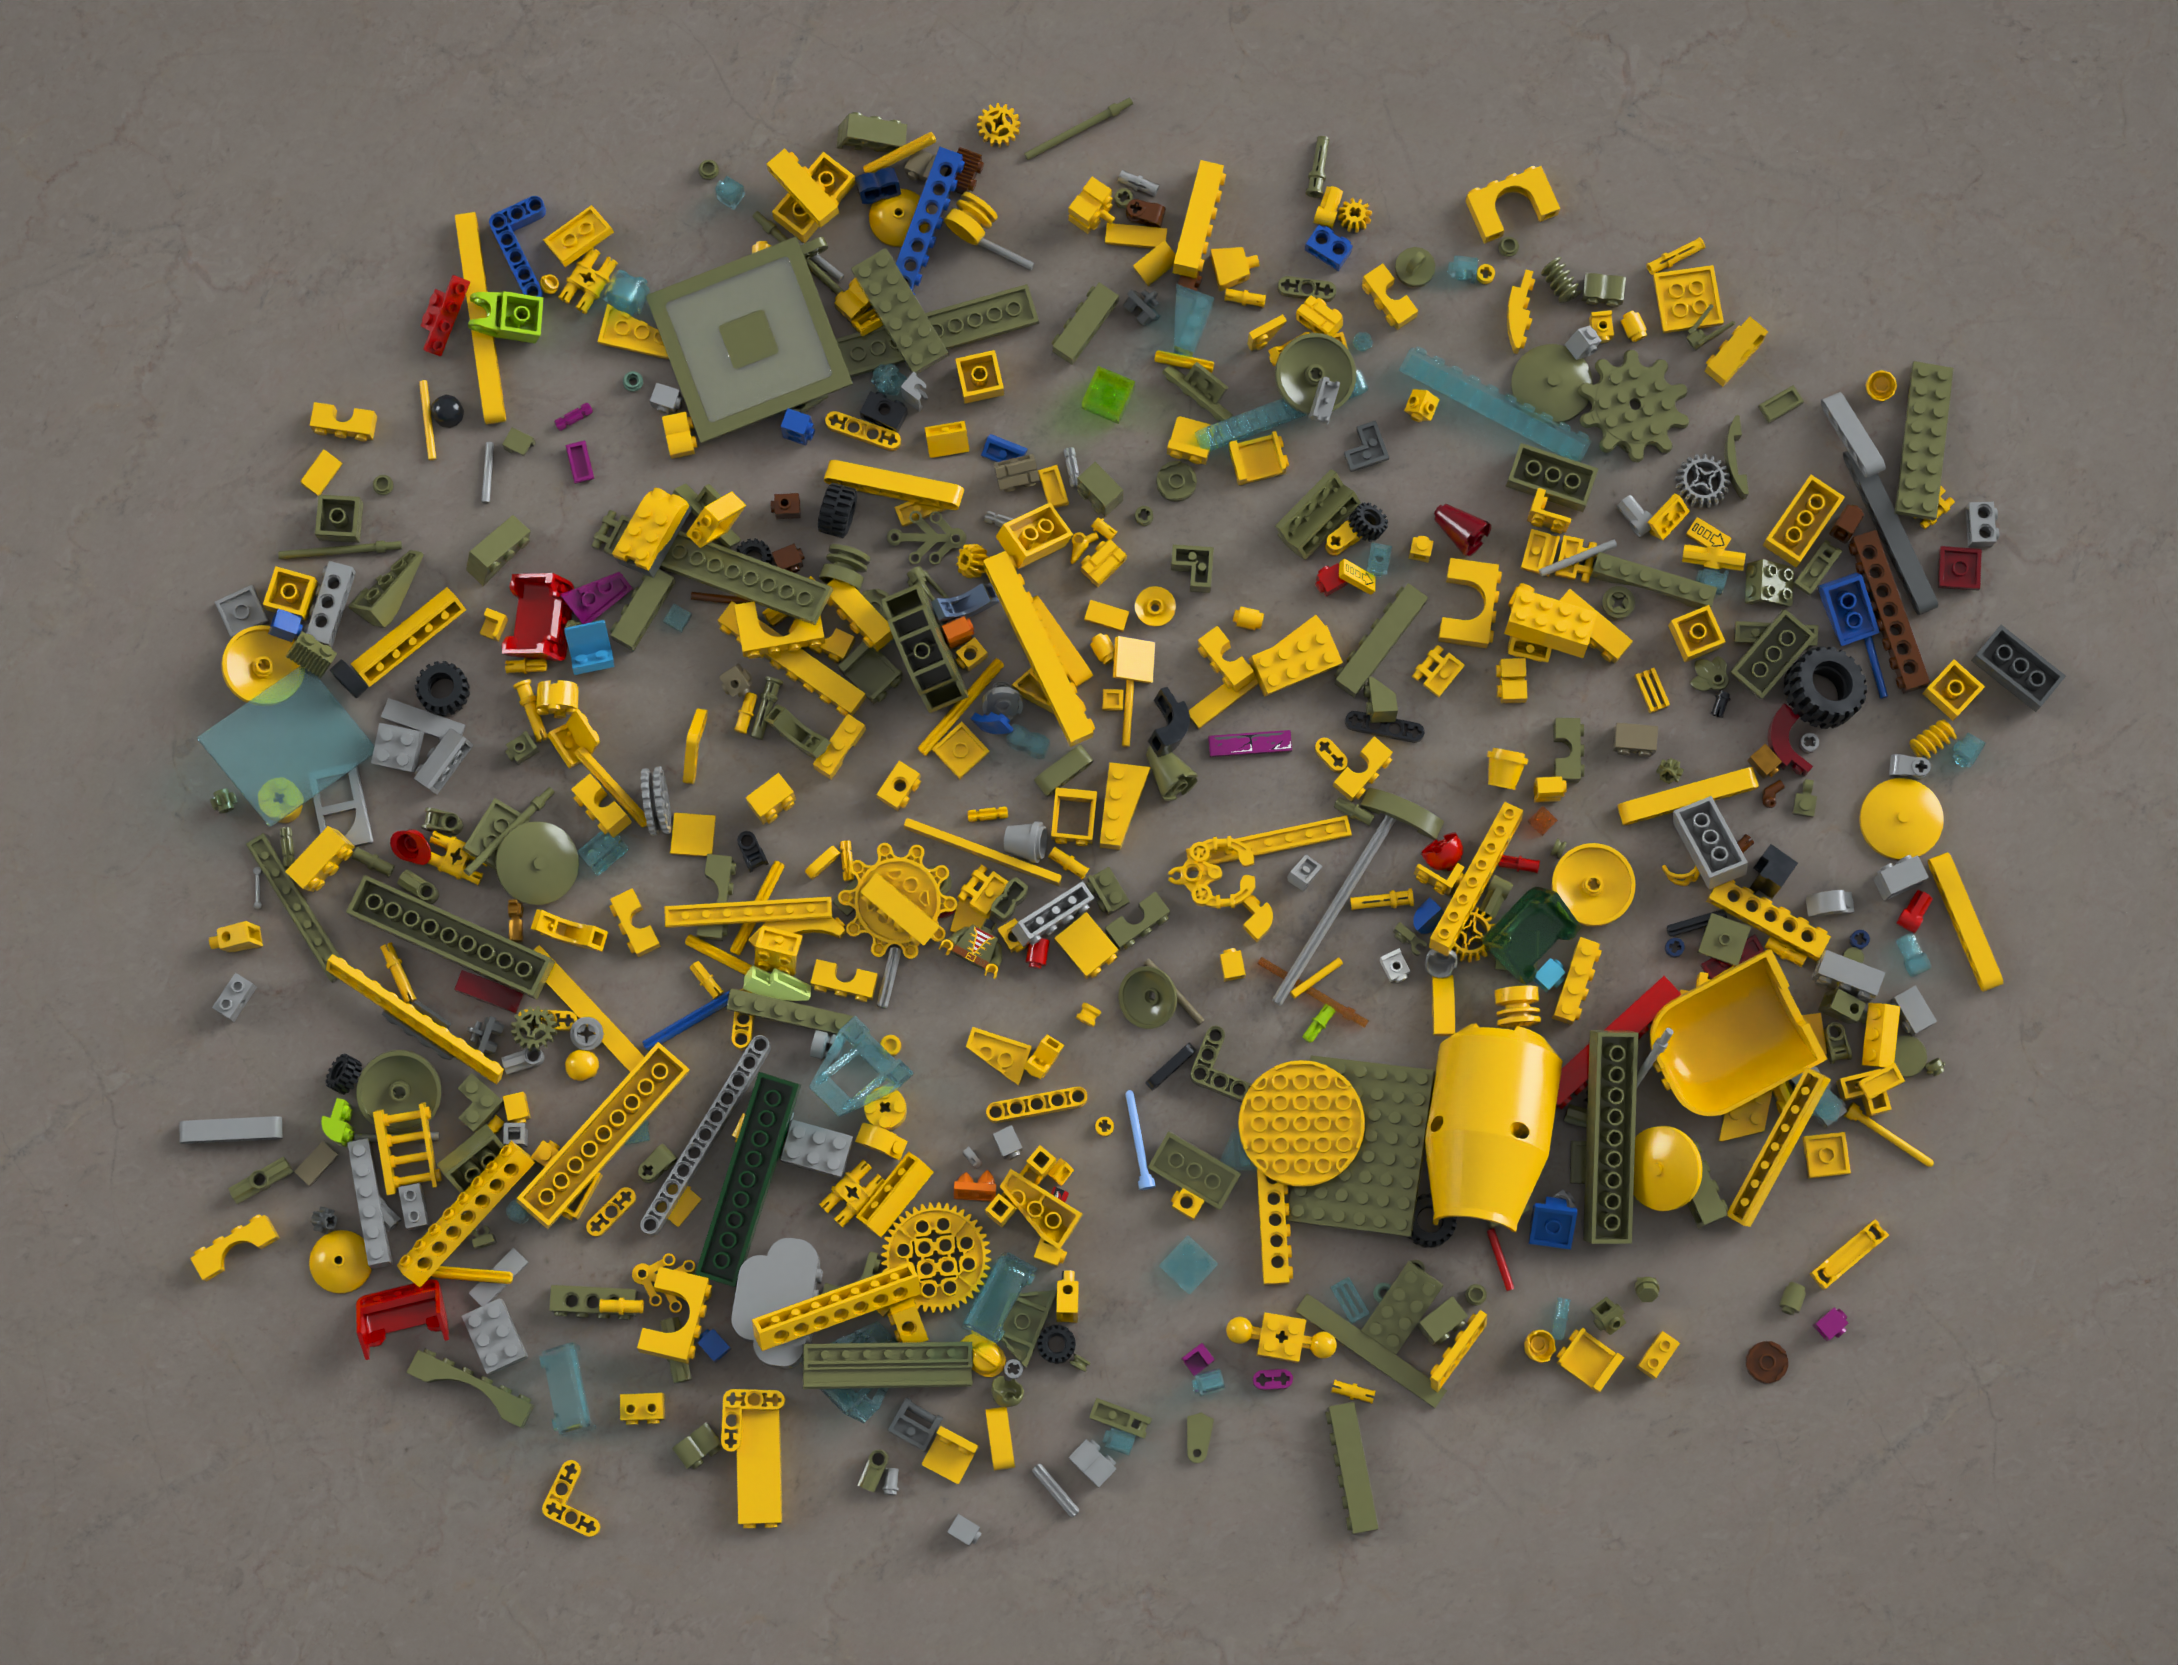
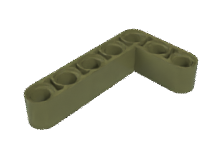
[1190,1026,1252,1103]

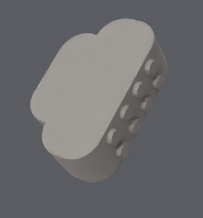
[731,1238,823,1369]

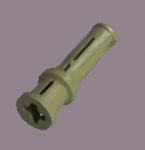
[1305,136,1330,198]
[750,676,783,740]

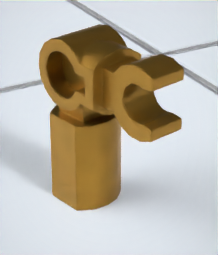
[508,899,523,942]

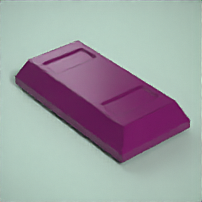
[565,440,594,484]

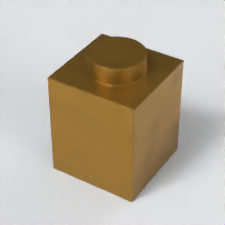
[1747,744,1782,779]

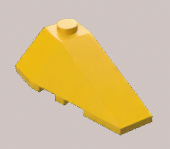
[1000,1169,1083,1250]

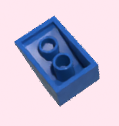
[1817,573,1880,646]

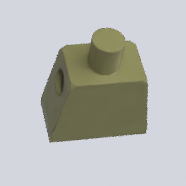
[1818,989,1867,1025]

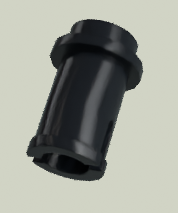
[1710,690,1731,718]

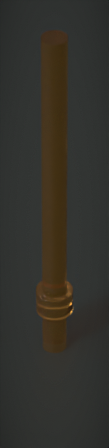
[1258,957,1369,1028]

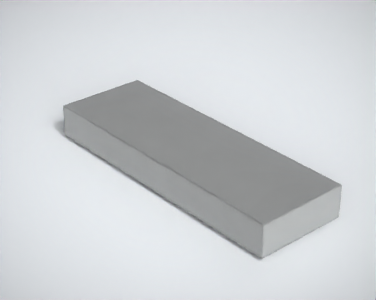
[469,1248,529,1306]

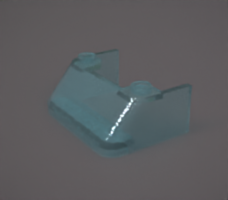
[961,1252,1038,1344]
[539,1342,596,1436]

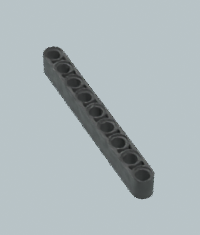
[1843,451,1938,615]

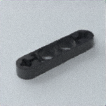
[1345,711,1425,743]

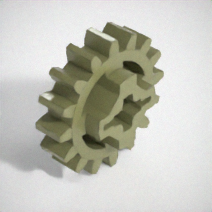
[511,1006,557,1052]

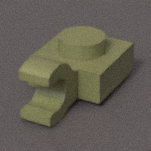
[1793,779,1817,818]
[1393,922,1427,956]

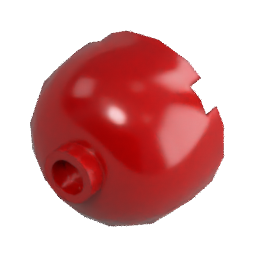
[1421,832,1464,871]

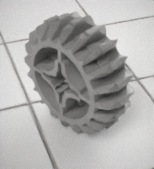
[1675,453,1731,509]

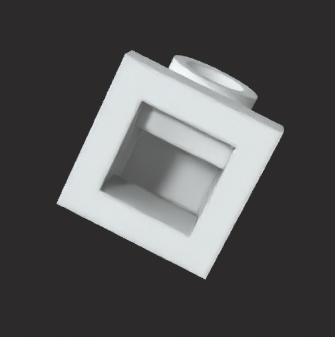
[1379,948,1410,983]

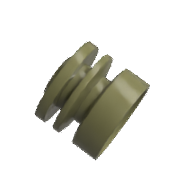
[819,544,871,592]

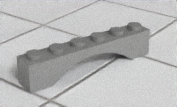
[347,1138,393,1269]

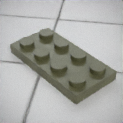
[1148,1131,1242,1210]
[1361,1261,1444,1354]

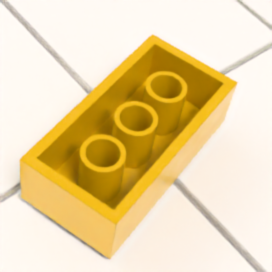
[772,152,856,244]
[1762,475,1845,568]
[1504,588,1598,658]
[1248,625,1343,697]

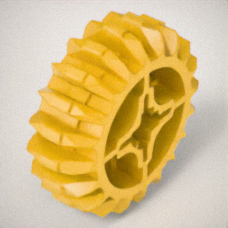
[1452,907,1497,962]

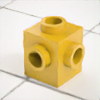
[1404,389,1440,422]

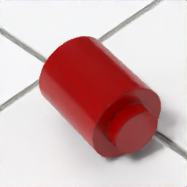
[1025,938,1050,969]

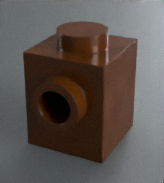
[771,493,801,519]
[772,543,805,573]

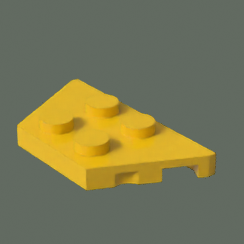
[1718,1090,1773,1142]

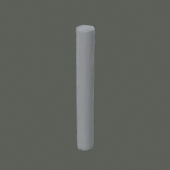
[797,238,844,282]
[978,238,1035,270]
[482,442,494,503]

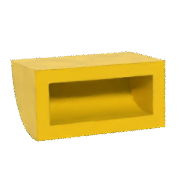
[1133,240,1176,286]

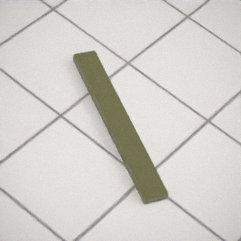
[246,833,341,983]
[1295,1293,1447,1408]

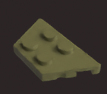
[995,1290,1057,1368]

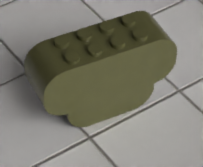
[881,583,969,713]

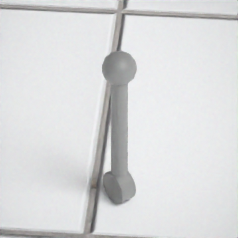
[253,867,262,910]

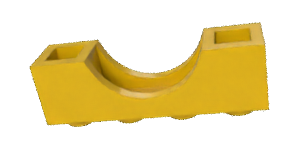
[190,1214,280,1282]

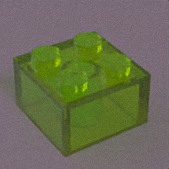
[1082,366,1135,424]

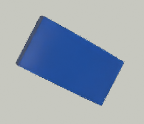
[970,712,1014,734]

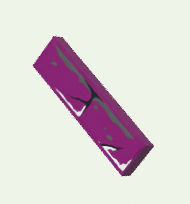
[1208,730,1292,757]

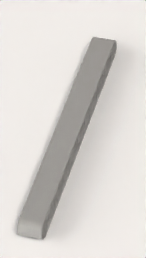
[640,1035,771,1236]

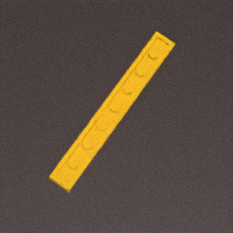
[1189,615,1325,729]
[1186,815,1352,865]
[904,818,1062,886]
[664,897,832,928]
[534,945,644,1072]

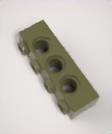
[549,1285,638,1320]

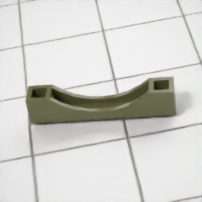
[1590,552,1717,609]
[407,1348,535,1428]

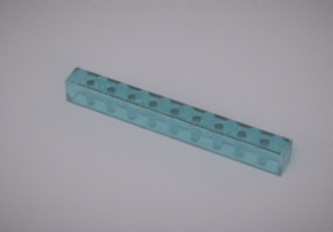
[1399,346,1592,463]

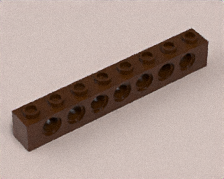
[1848,530,1930,694]

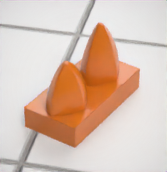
[954,1170,996,1201]

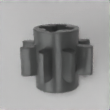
[311,1207,338,1234]

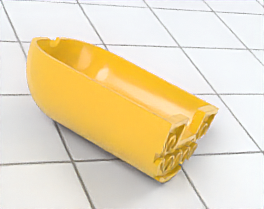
[1649,949,1827,1116]

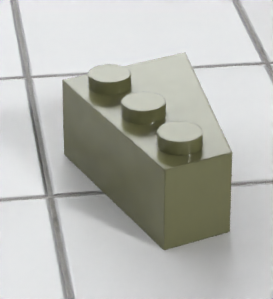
[836,112,907,153]

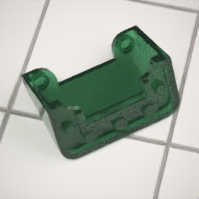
[1482,887,1582,985]

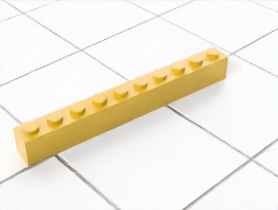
[983,551,1095,747]

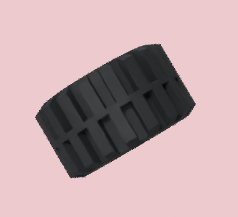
[818,482,857,538]
[415,661,470,716]
[1408,1193,1457,1248]

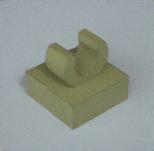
[472,1225,497,1249]

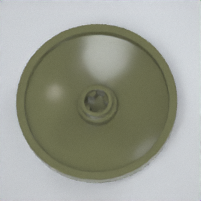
[1275,333,1356,415]
[1511,344,1593,424]
[495,822,579,905]
[356,1050,442,1134]

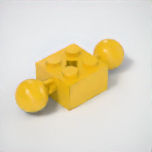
[1226,1312,1337,1363]

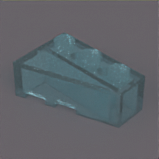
[1174,284,1214,357]

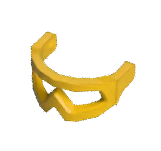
[1662,865,1700,886]

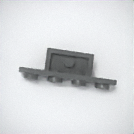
[382,1001,455,1060]

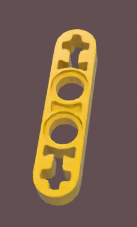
[825,411,901,451]

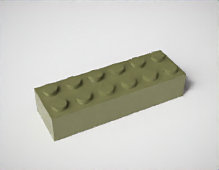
[851,248,949,374]

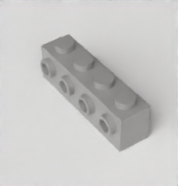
[1011,881,1094,947]

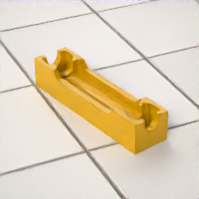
[1810,1219,1889,1290]

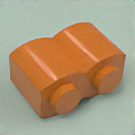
[941,616,974,649]

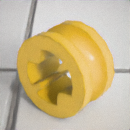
[1476,264,1495,284]
[1095,1117,1114,1136]

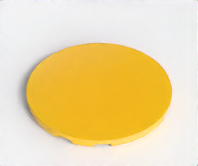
[1238,1060,1365,1187]

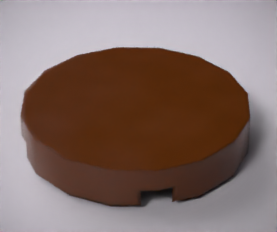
[1746,1341,1788,1384]

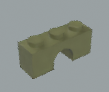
[1553,718,1584,783]
[1105,891,1170,951]

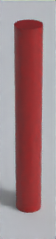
[1487,1229,1515,1291]

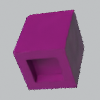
[1181,1343,1215,1376]

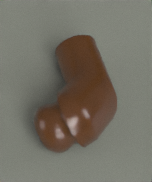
[1762,780,1785,808]

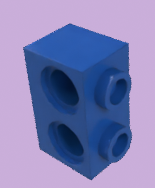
[1305,225,1353,271]
[780,408,815,446]

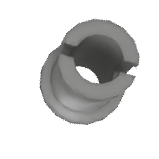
[882,1468,899,1495]

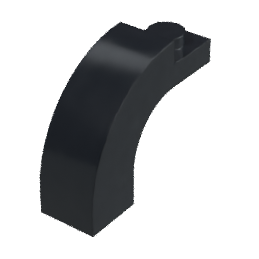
[1148,687,1190,757]

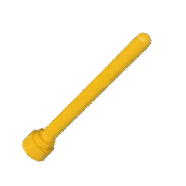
[1844,1102,1934,1167]

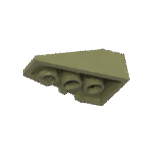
[348,550,424,628]

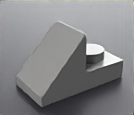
[1287,855,1322,891]

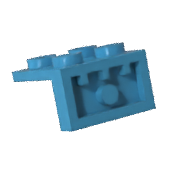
[564,620,615,675]

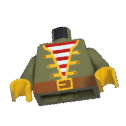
[938,919,1002,979]

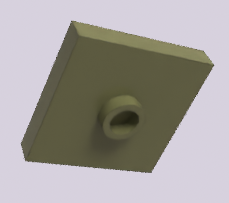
[1697,913,1751,966]

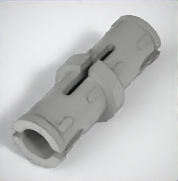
[1117,170,1159,197]

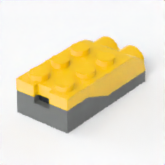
[612,487,692,578]

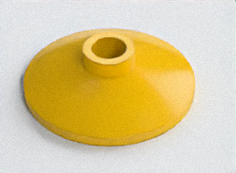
[1135,586,1176,627]

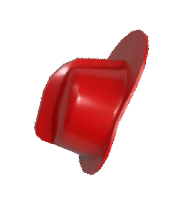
[390,829,431,865]

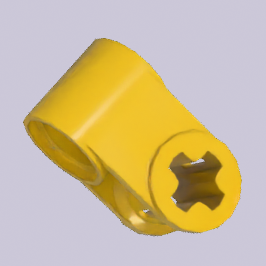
[1325,520,1362,556]

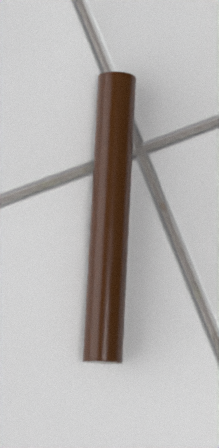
[691,592,751,604]

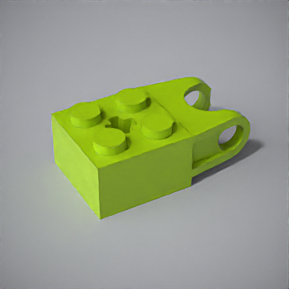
[468,291,543,344]

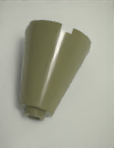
[1146,746,1198,801]

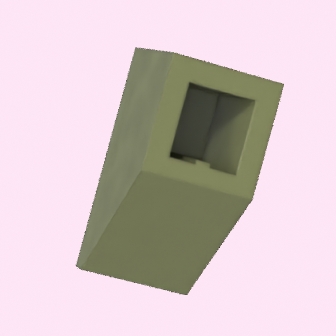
[1363,677,1398,723]

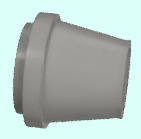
[1004,821,1048,863]

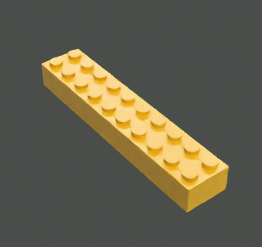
[516,1042,690,1229]

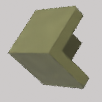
[502,427,536,456]

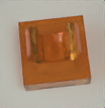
[1528,806,1558,836]

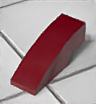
[454,970,524,1014]

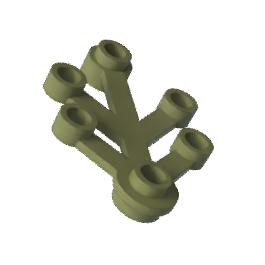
[887,511,966,565]

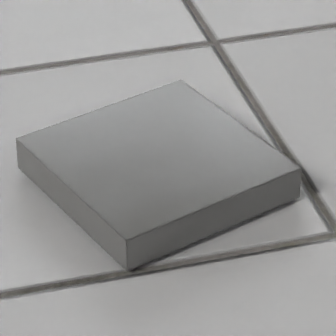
[215,585,269,639]

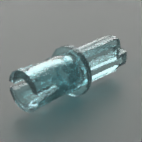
[1552,1297,1571,1340]

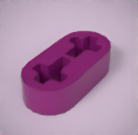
[1253,1369,1293,1390]

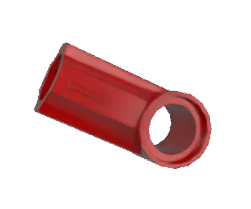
[1896,890,1933,934]

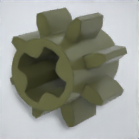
[1656,758,1684,784]
[210,788,238,814]

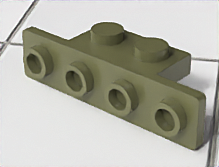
[1162,362,1233,423]
[673,484,741,548]

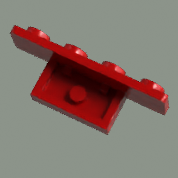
[421,275,470,356]

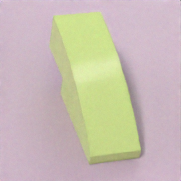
[743,965,811,1001]

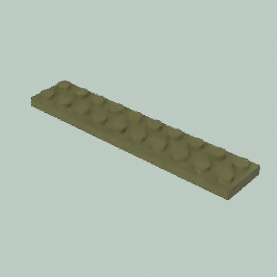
[836,284,1039,378]
[659,531,833,625]

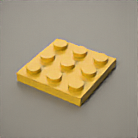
[1653,265,1724,333]

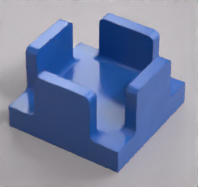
[1529,1197,1577,1249]

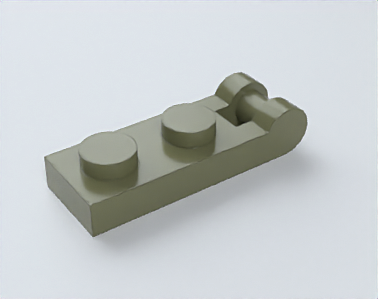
[1793,539,1842,596]
[1089,1398,1152,1439]

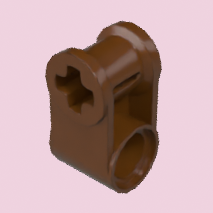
[1126,199,1166,228]

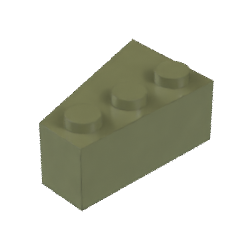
[466,515,531,586]

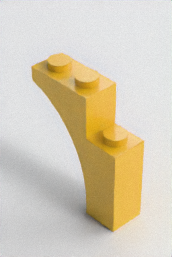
[748,917,846,948]

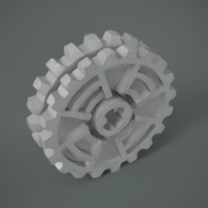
[641,766,672,836]

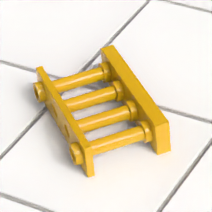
[373,1102,442,1195]

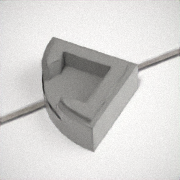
[963,1146,983,1169]

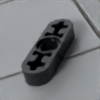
[1145,1043,1197,1091]

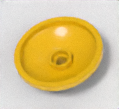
[869,188,929,247]
[309,1230,372,1294]

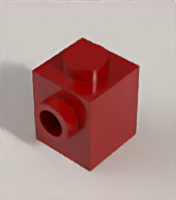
[1315,563,1348,597]

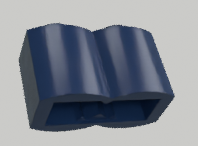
[855,168,901,204]

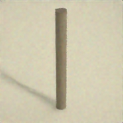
[1144,958,1205,1025]

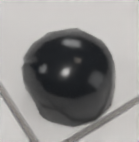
[431,394,464,428]

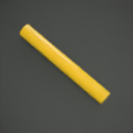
[1290,957,1343,999]

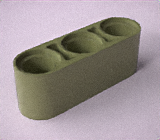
[1034,744,1094,797]

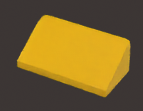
[300,449,343,496]

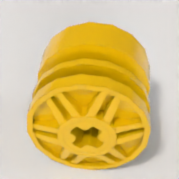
[944,192,998,245]
[1494,986,1541,1029]

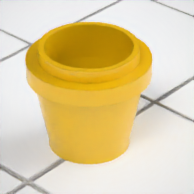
[1487,748,1528,790]

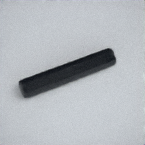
[1667,909,1727,937]

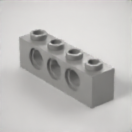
[304,561,356,648]

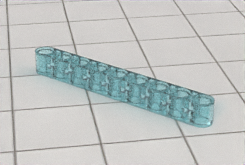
[1194,370,1369,452]

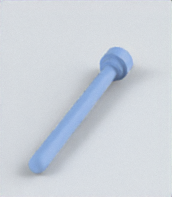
[1125,1090,1156,1190]

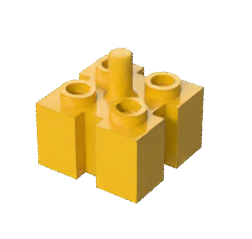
[1068,176,1115,234]

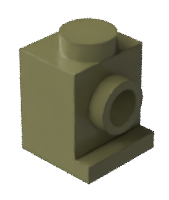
[505,731,539,765]

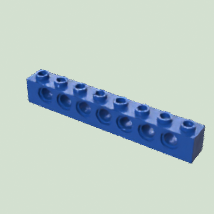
[896,147,965,295]

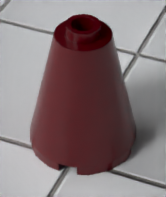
[1434,504,1492,557]

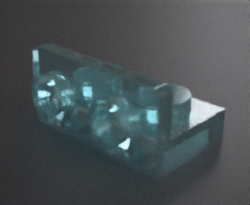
[577,831,629,876]

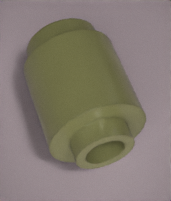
[1779,1282,1806,1315]

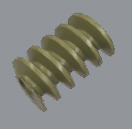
[1541,257,1582,303]

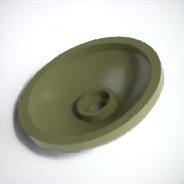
[1119,966,1177,1029]

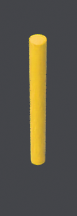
[419,380,436,460]
[1122,680,1134,747]

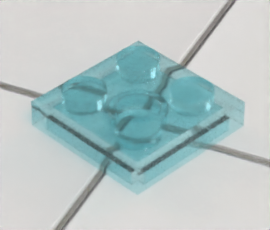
[1159,1235,1218,1295]

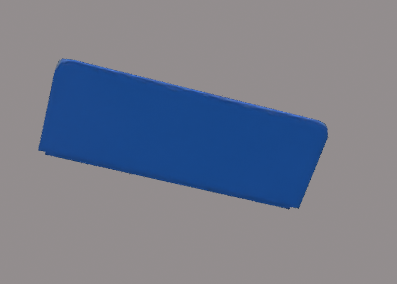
[981,434,1028,462]

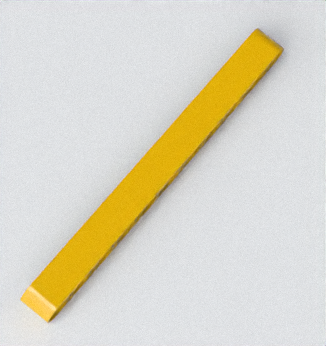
[455,212,506,425]

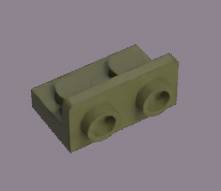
[1086,867,1130,915]

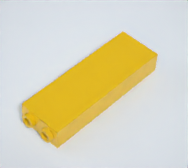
[736,1394,782,1528]

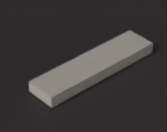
[381,698,466,738]

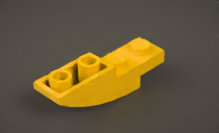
[1507,269,1535,354]

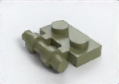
[591,510,631,557]

